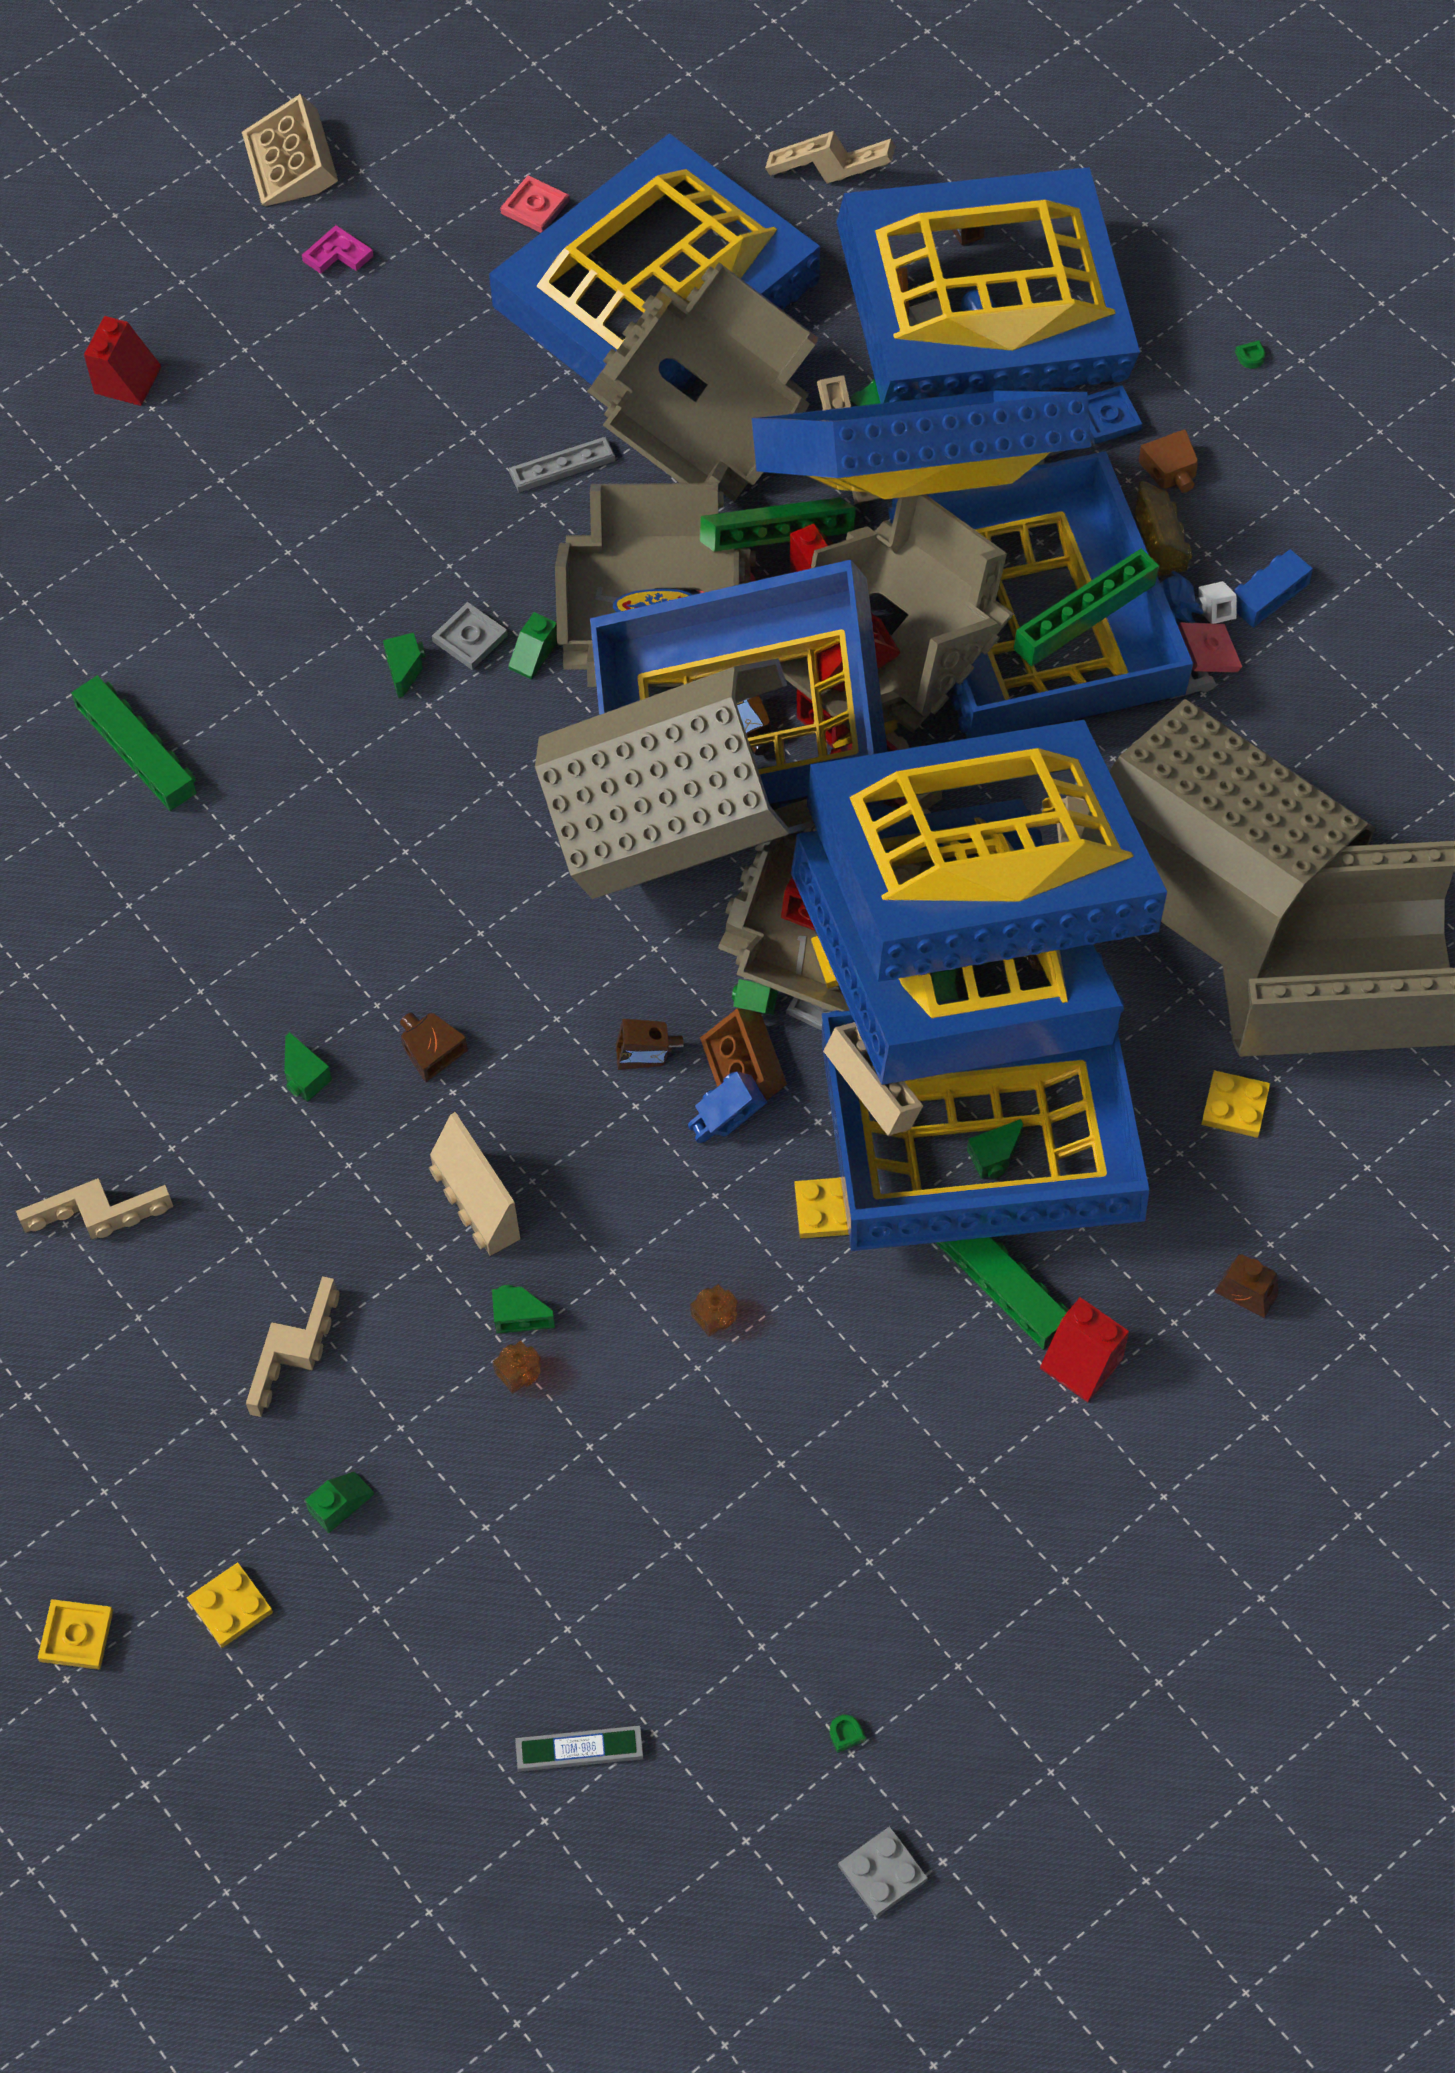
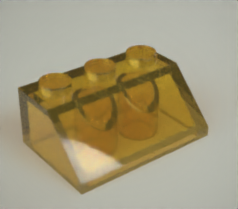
[1135,481,1192,576]

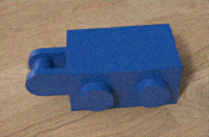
[688,1071,767,1143]

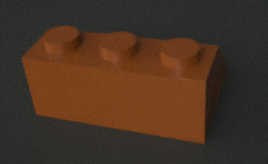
[700,1008,787,1100]

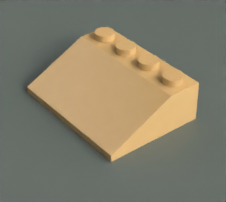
[242,94,338,207]
[429,1112,520,1256]

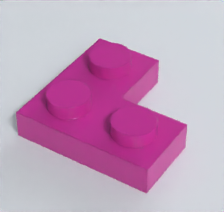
[302,225,373,274]

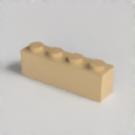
[823,1022,923,1136]

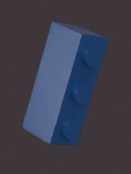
[1233,549,1313,628]

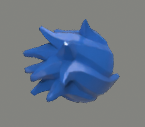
[1160,570,1204,625]

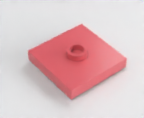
[500,175,570,233]
[1178,623,1242,672]

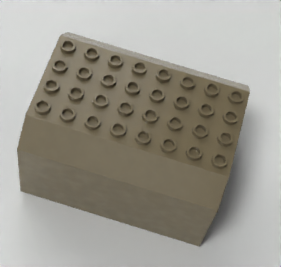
[535,658,815,899]
[1081,699,1376,983]
[1222,841,1455,1057]

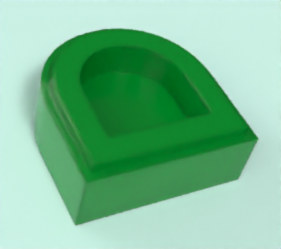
[1235,340,1265,369]
[830,1715,866,1753]

